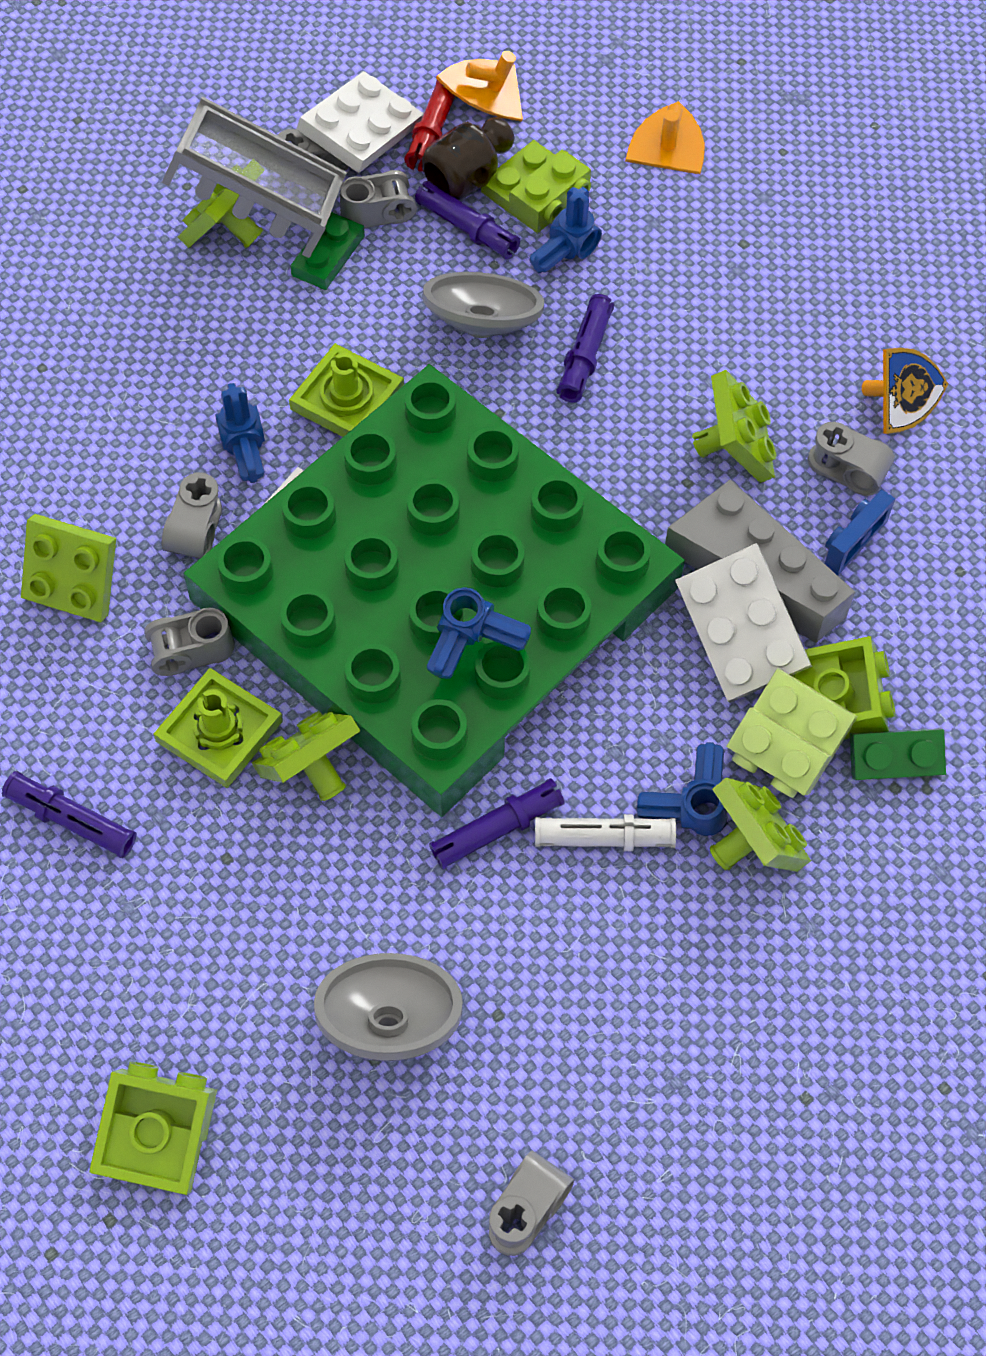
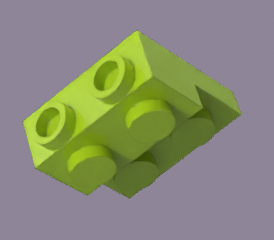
[481,139,591,234]
[792,636,896,740]
[89,1061,218,1195]

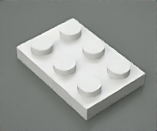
[296,71,424,173]
[675,543,812,703]

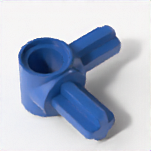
[529,187,602,273]
[215,383,265,483]
[427,587,531,679]
[637,742,728,836]

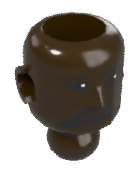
[422,117,515,200]

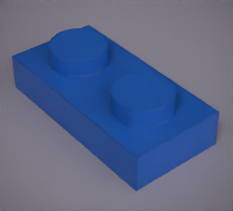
[824,489,896,576]

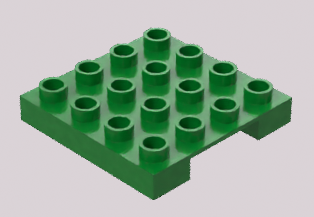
[183,364,685,818]

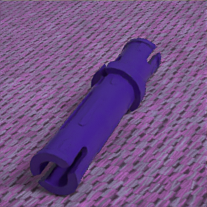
[415,180,520,260]
[556,294,615,403]
[1,771,137,858]
[429,778,565,870]

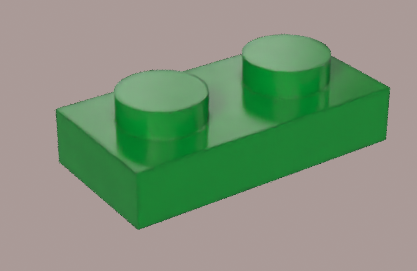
[290,212,365,290]
[849,728,946,780]

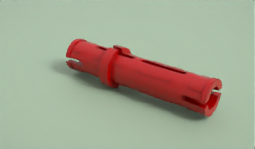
[404,80,455,172]

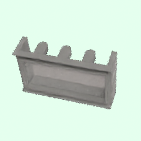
[161,96,347,258]

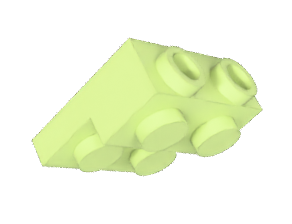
[726,669,858,798]

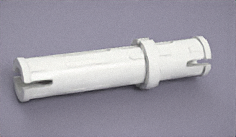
[535,814,676,851]

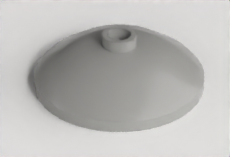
[422,272,544,338]
[314,953,463,1061]

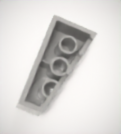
[665,480,855,643]

